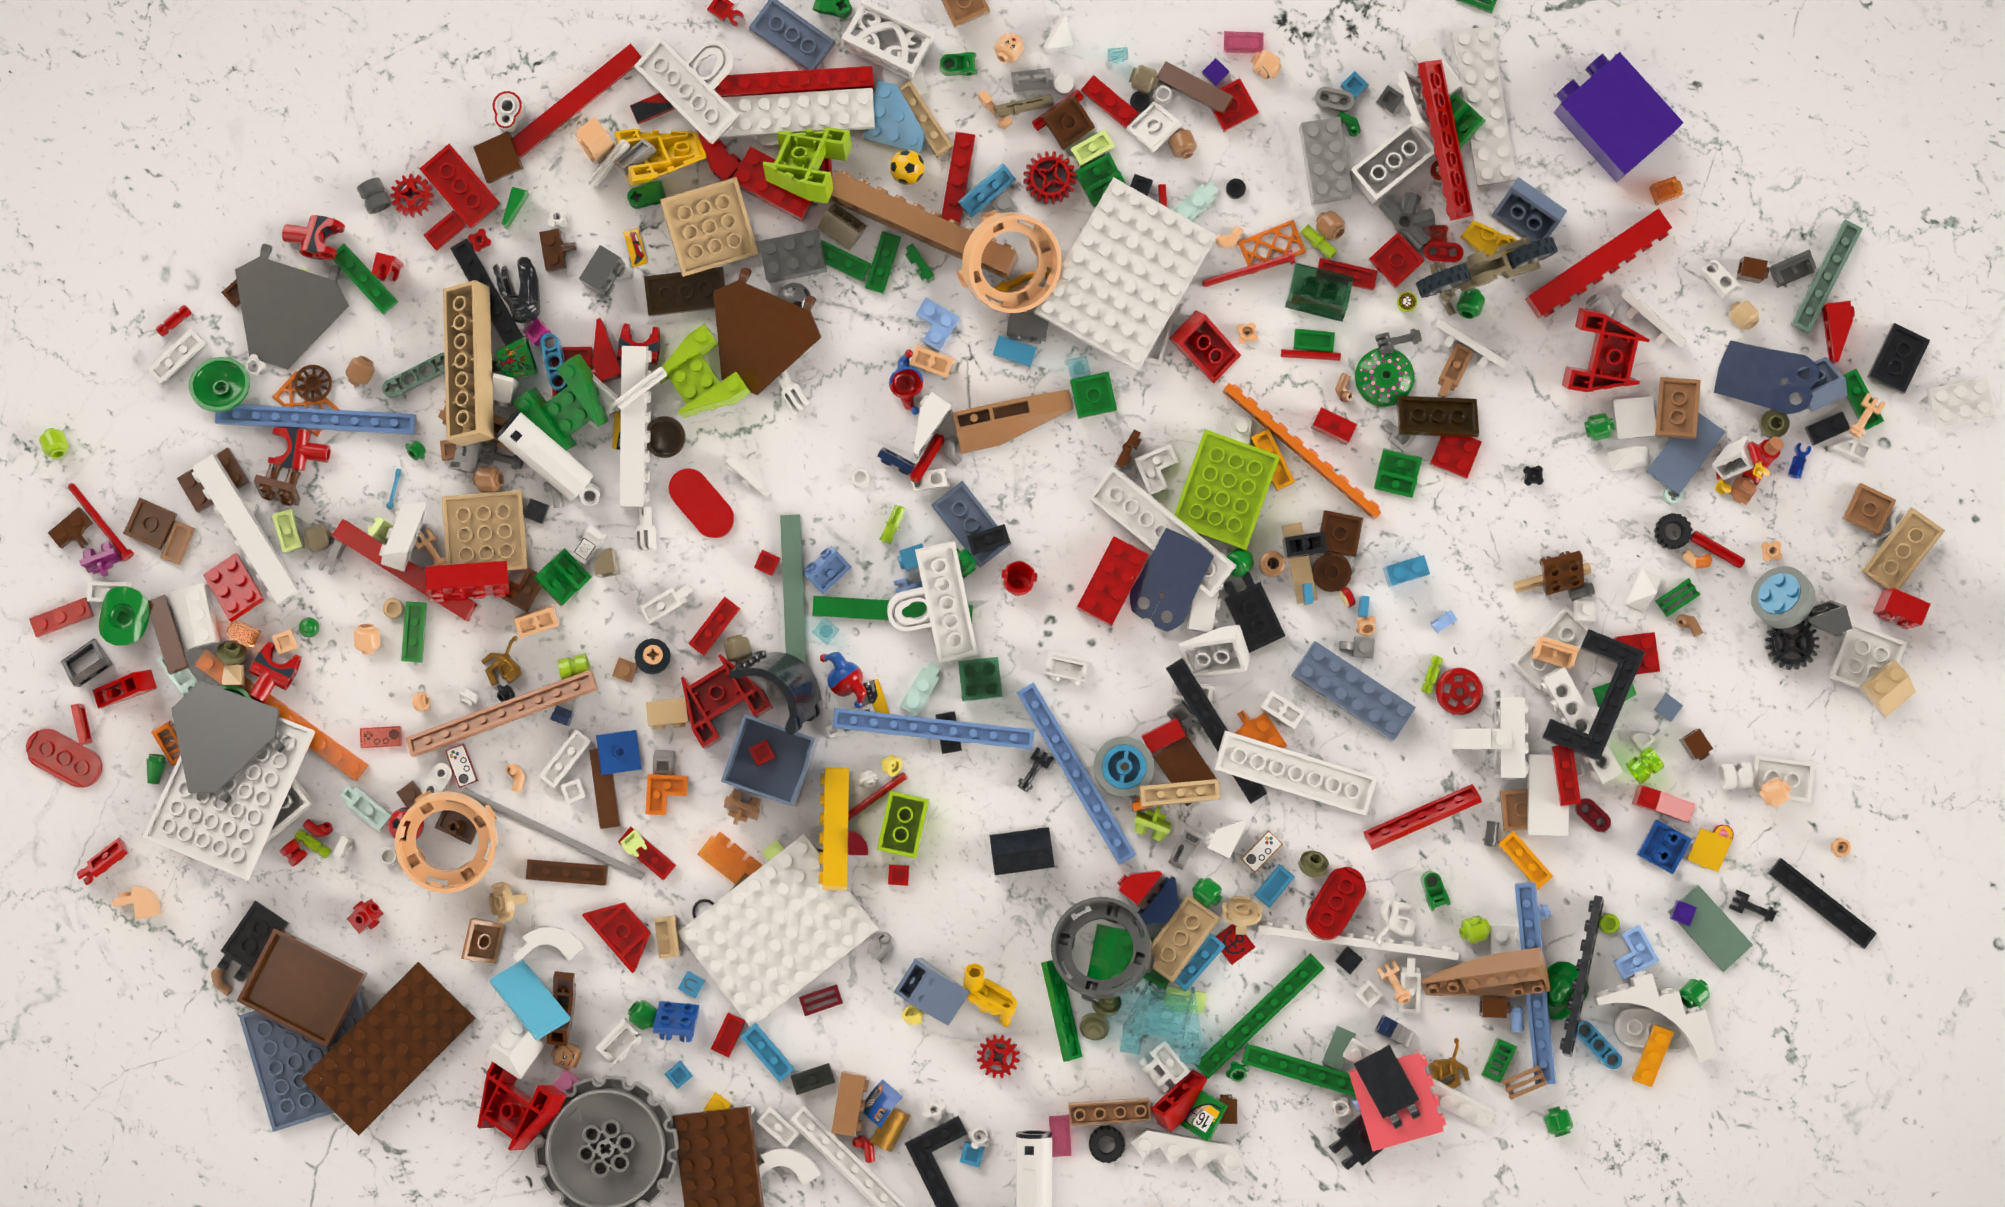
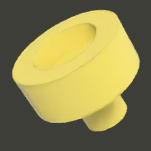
[881,755,902,777]
[902,1005,923,1025]

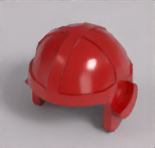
[1001,561,1037,596]

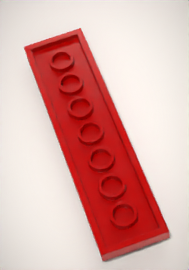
[1417,59,1474,221]

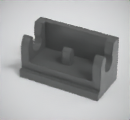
[1769,249,1816,288]

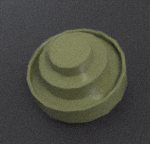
[1759,409,1790,438]
[216,641,247,665]
[1299,851,1329,878]
[1091,996,1122,1017]
[1079,1013,1110,1040]

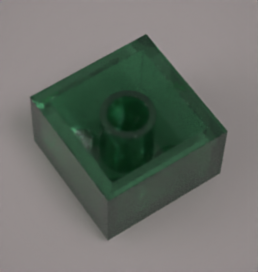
[958,657,1002,702]

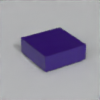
[1202,58,1230,87]

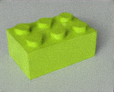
[877,791,930,858]

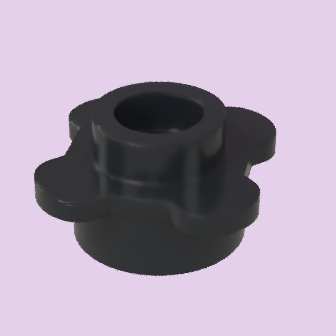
[1523,465,1544,486]
[497,684,515,702]

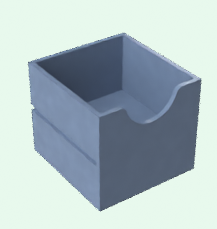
[721,714,819,806]

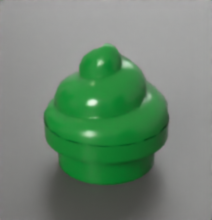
[299,617,319,637]

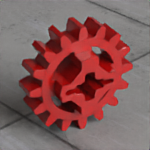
[390,174,434,218]
[977,1034,1020,1079]

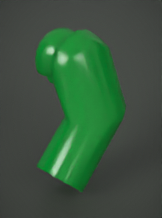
[1337,111,1361,137]

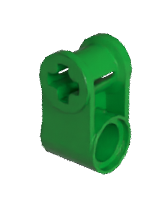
[812,0,852,18]
[939,52,978,76]
[627,181,666,209]
[1421,871,1451,911]

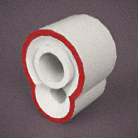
[492,91,525,133]

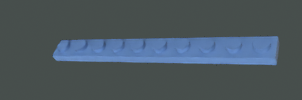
[215,405,416,435]
[1016,682,1136,865]
[832,708,1034,750]
[1515,882,1557,1084]

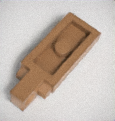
[1437,343,1474,398]

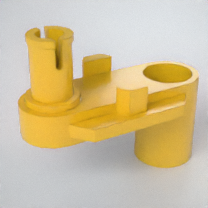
[963,963,1017,1027]

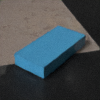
[993,335,1037,367]
[1254,864,1295,908]

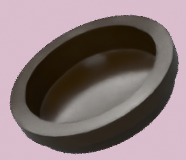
[647,416,686,458]

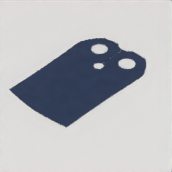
[1714,340,1820,414]
[1130,528,1214,632]

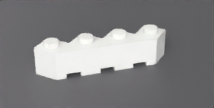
[1130,1128,1244,1175]

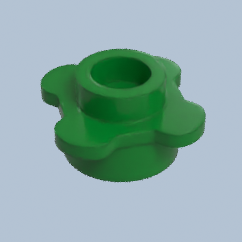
[405,441,426,461]
[1226,1061,1249,1082]

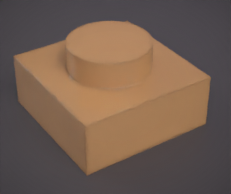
[612,657,638,683]

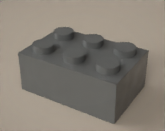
[759,229,827,284]

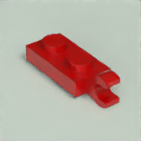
[77,838,128,885]

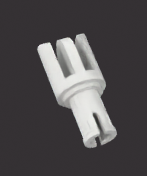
[777,370,810,414]
[636,507,657,552]

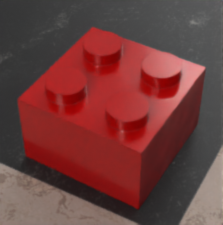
[1873,588,1931,630]

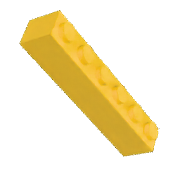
[818,767,849,891]

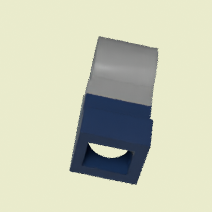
[550,697,580,726]
[1374,1015,1416,1047]

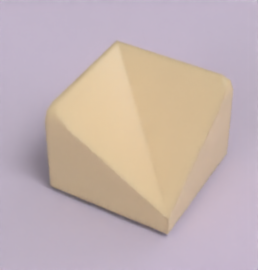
[222,665,245,685]

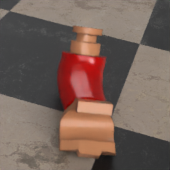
[1729,437,1784,505]

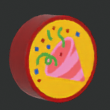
[1712,825,1734,839]

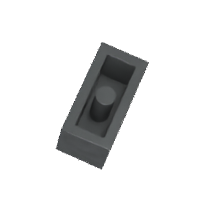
[1007,311,1049,344]

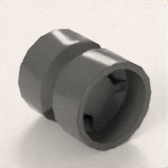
[356,177,392,214]

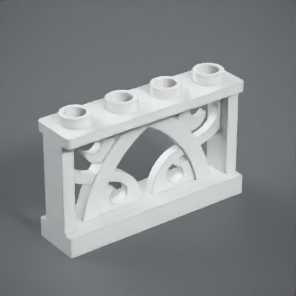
[841,0,933,81]

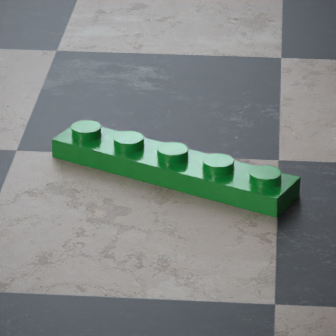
[1041,960,1083,1062]

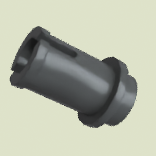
[1568,582,1595,601]
[1482,821,1500,847]

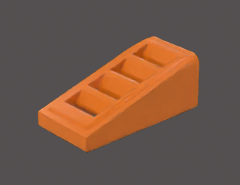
[151,721,180,766]

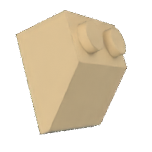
[1859,660,1916,718]

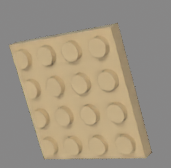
[659,177,759,277]
[442,490,528,571]

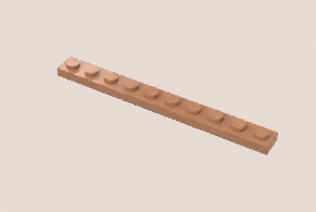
[406,670,598,758]

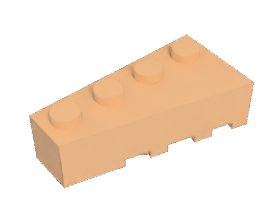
[575,117,615,164]

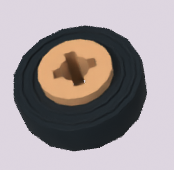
[634,638,671,675]

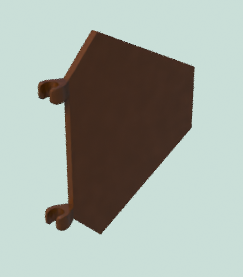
[713,268,822,395]

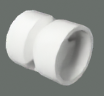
[1719,762,1753,790]

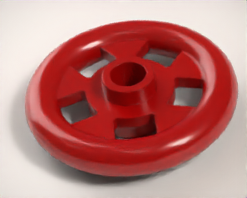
[1435,668,1483,715]

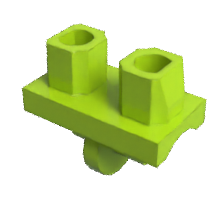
[1134,806,1171,841]

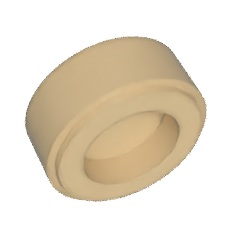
[383,598,404,619]

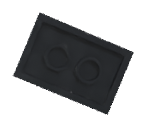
[1867,323,1930,394]

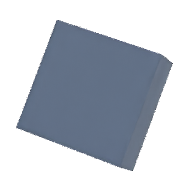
[1654,694,1683,722]

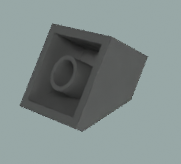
[1804,600,1853,636]

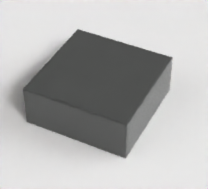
[1376,85,1404,113]

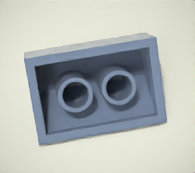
[1491,177,1567,242]

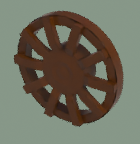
[294,365,332,402]

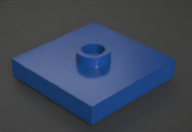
[596,730,642,775]

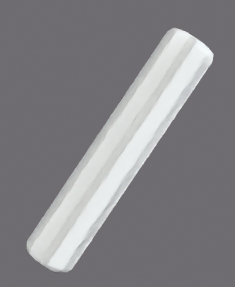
[588,139,630,188]
[615,367,667,409]

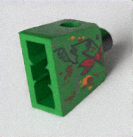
[492,335,538,378]

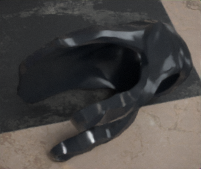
[493,257,541,324]

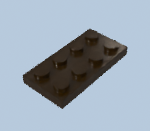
[644,267,725,317]
[1397,396,1479,438]

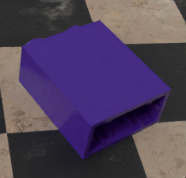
[1554,52,1684,183]

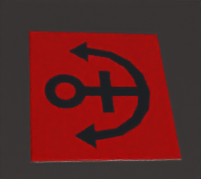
[1215,924,1255,965]

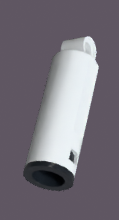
[494,410,601,506]
[1016,1130,1052,1207]

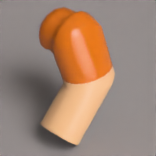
[1681,549,1712,569]

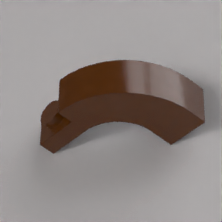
[547,971,576,1046]

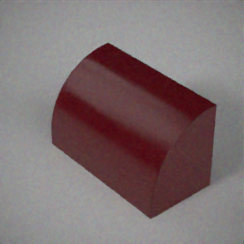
[848,831,868,855]

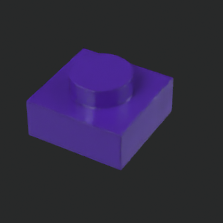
[1669,900,1697,926]

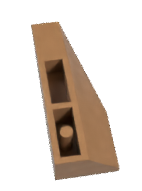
[952,390,1073,454]
[1421,947,1550,997]

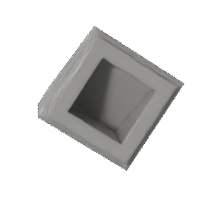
[653,750,675,775]

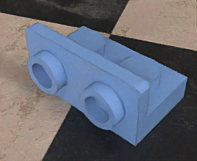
[803,546,852,594]

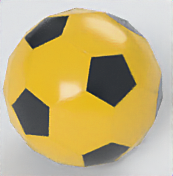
[890,150,925,185]

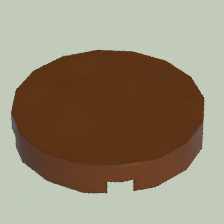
[1312,552,1352,593]

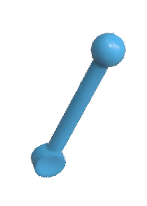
[386,469,401,509]

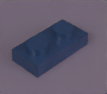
[877,447,916,475]

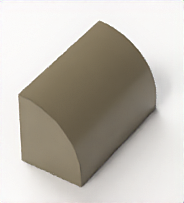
[817,203,867,250]
[594,548,620,578]

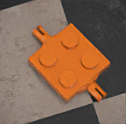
[1234,710,1287,748]

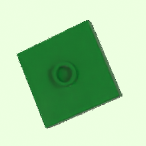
[1070,371,1117,419]

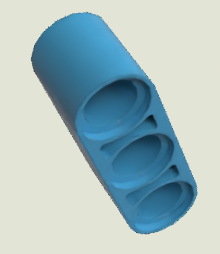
[540,333,568,392]
[1576,1020,1622,1069]

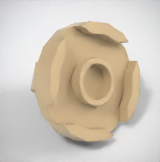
[489,882,528,923]
[1222,896,1263,935]

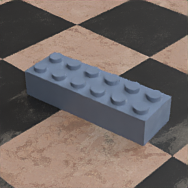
[1291,641,1416,741]

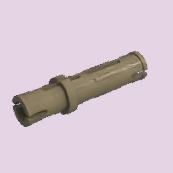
[994,94,1054,118]

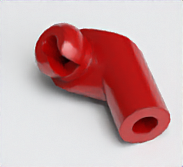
[302,819,333,837]
[852,1135,875,1163]

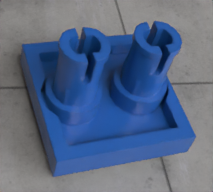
[1636,819,1692,874]
[653,1001,699,1042]

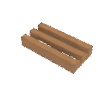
[1502,1065,1548,1100]

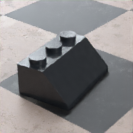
[989,827,1055,875]

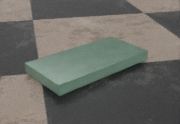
[1668,885,1753,972]

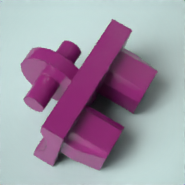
[79,542,122,577]

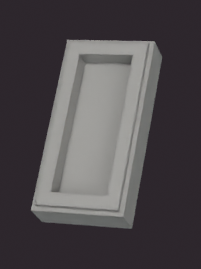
[614,139,656,176]

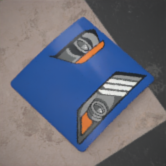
[863,1079,903,1128]

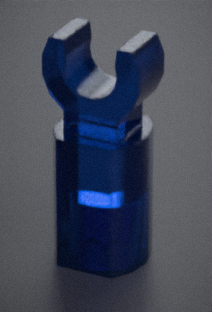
[1788,443,1811,479]

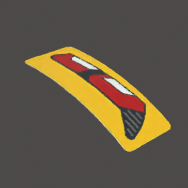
[623,228,648,267]

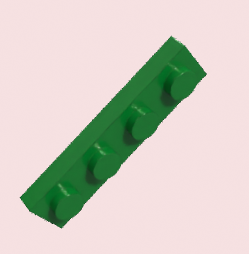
[332,243,399,315]

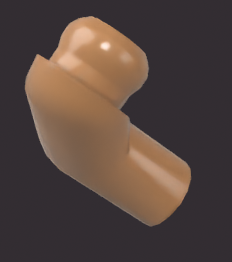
[1335,373,1353,403]
[1676,614,1703,637]
[211,967,233,996]

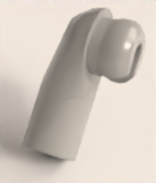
[944,435,962,466]
[543,482,564,508]
[873,932,893,963]

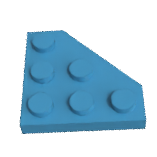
[863,80,926,153]

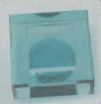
[1107,47,1128,64]
[1067,356,1090,379]
[812,617,840,645]

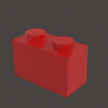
[1311,407,1357,445]

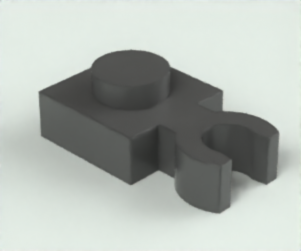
[1167,700,1202,737]

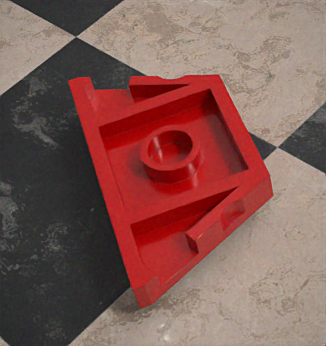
[582,902,651,973]

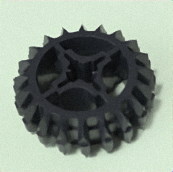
[1764,620,1820,670]

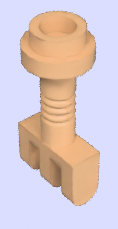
[978,90,1012,130]
[1849,393,1886,438]
[415,528,447,566]
[1376,960,1411,1004]

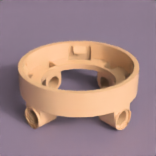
[957,210,1061,313]
[395,790,498,893]

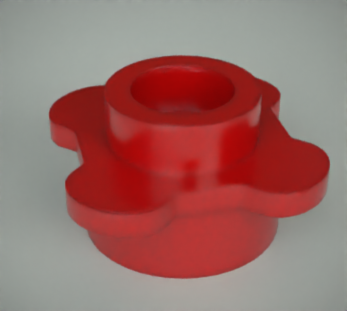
[468,229,491,252]

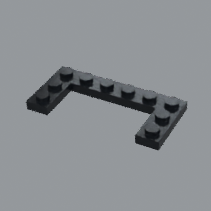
[1542,629,1645,762]
[904,1115,1004,1207]

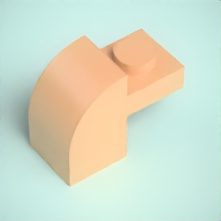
[112,886,161,919]

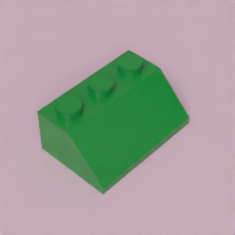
[1087,924,1133,989]

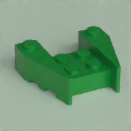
[513,354,608,451]

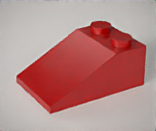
[1169,310,1241,383]

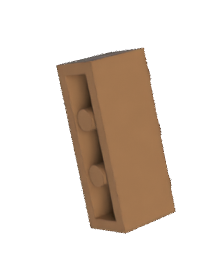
[831,1071,869,1137]

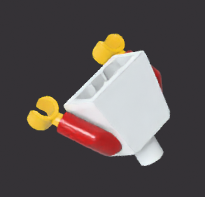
[1712,436,1770,495]

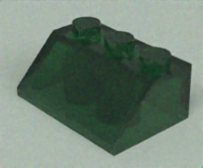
[1285,263,1354,322]

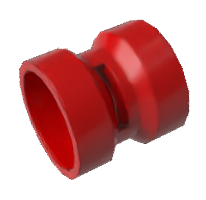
[279,839,308,867]

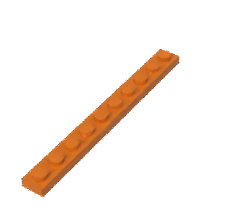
[1222,383,1381,520]
[195,649,369,781]

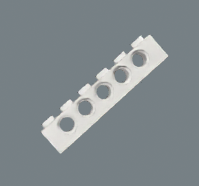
[1540,667,1623,784]

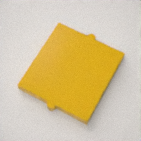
[1687,827,1732,872]

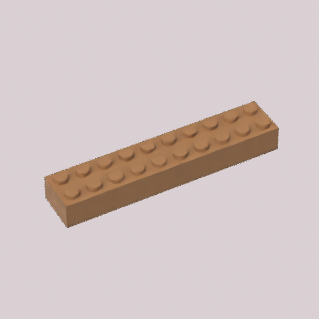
[829,170,1018,280]

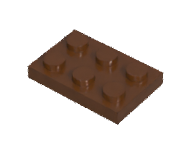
[177,448,250,513]

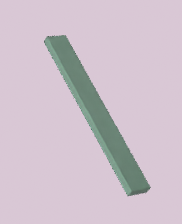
[780,514,807,665]

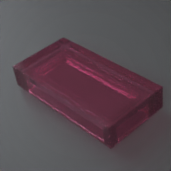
[1223,31,1264,53]
[1049,1115,1071,1157]

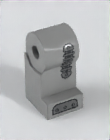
[448,442,480,473]
[1168,829,1201,870]

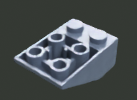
[894,958,970,1026]

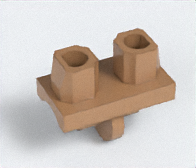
[723,789,761,825]

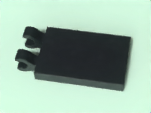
[1223,572,1285,653]
[217,901,290,982]
[1354,1044,1421,1129]
[1328,1114,1383,1170]

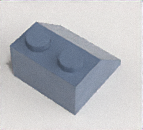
[1795,357,1848,412]

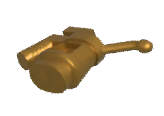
[481,635,523,686]
[1428,1038,1470,1089]

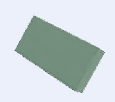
[1321,1026,1356,1071]

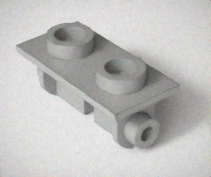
[1011,68,1053,92]

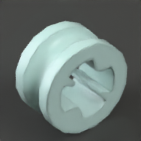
[1663,488,1683,504]

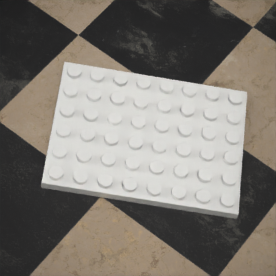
[1034,177,1217,372]
[142,717,315,881]
[677,833,878,1027]

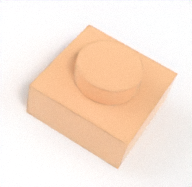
[272,629,299,655]

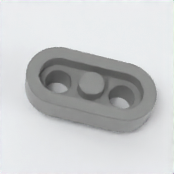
[1315,87,1355,112]

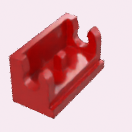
[371,252,404,282]

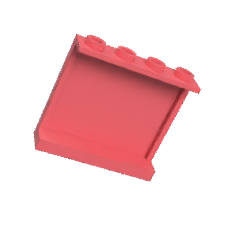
[1349,1050,1446,1151]

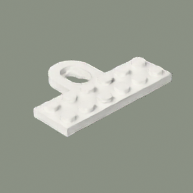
[634,37,739,144]
[887,541,978,663]

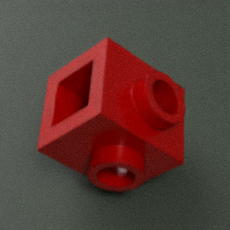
[347,899,384,934]

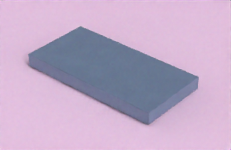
[749,0,836,70]
[1646,412,1725,495]
[931,481,1011,568]

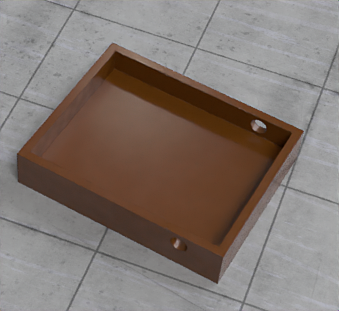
[237,928,368,1047]

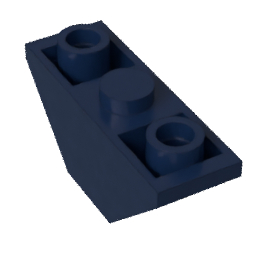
[1134,875,1179,925]

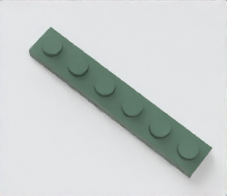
[1790,219,1863,334]

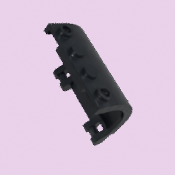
[729,650,822,735]

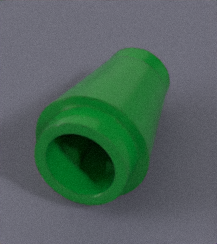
[146,754,167,784]

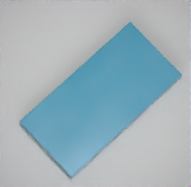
[489,960,570,1041]

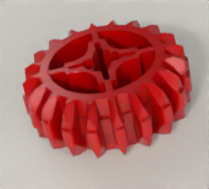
[1023,151,1076,205]

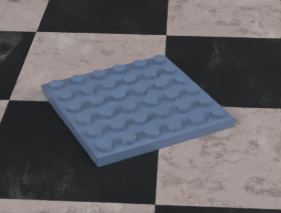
[239,990,366,1132]

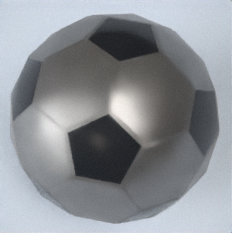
[777,283,811,307]

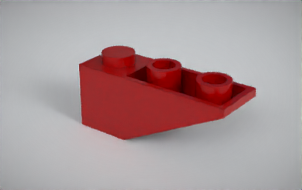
[697,130,741,181]

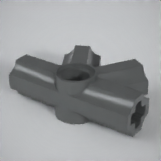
[1378,192,1436,251]

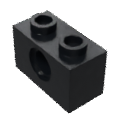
[1282,531,1327,559]

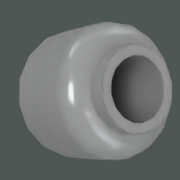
[1586,293,1616,318]

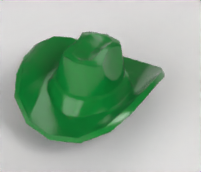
[99,586,150,646]
[1547,962,1589,1020]

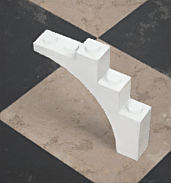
[1593,970,1719,1062]

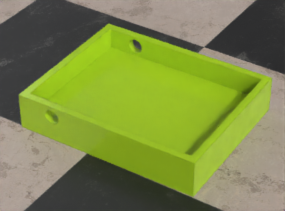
[1174,429,1280,550]

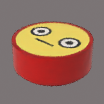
[1339,587,1356,608]

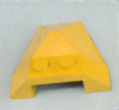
[614,129,706,186]

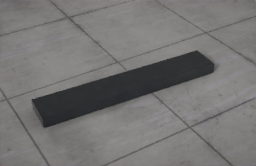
[450,238,523,345]
[1767,858,1877,949]

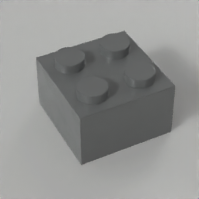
[579,245,625,298]

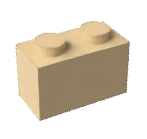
[646,698,690,730]

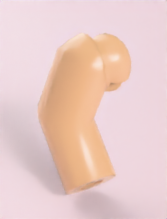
[1215,226,1244,248]
[506,764,525,793]

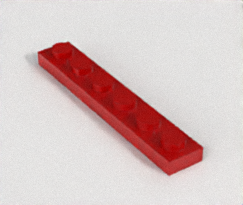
[942,132,976,225]
[1363,784,1482,850]

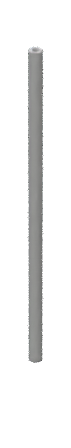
[461,787,645,880]

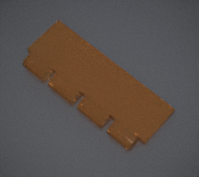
[697,832,762,886]

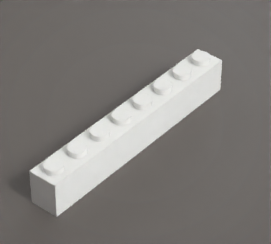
[619,346,652,507]
[192,454,301,604]

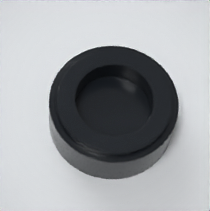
[1130,91,1150,112]
[1226,178,1246,199]

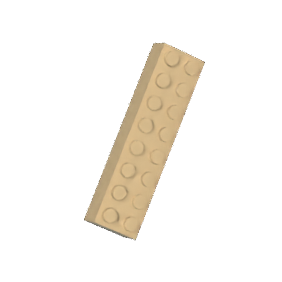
[443,280,494,446]

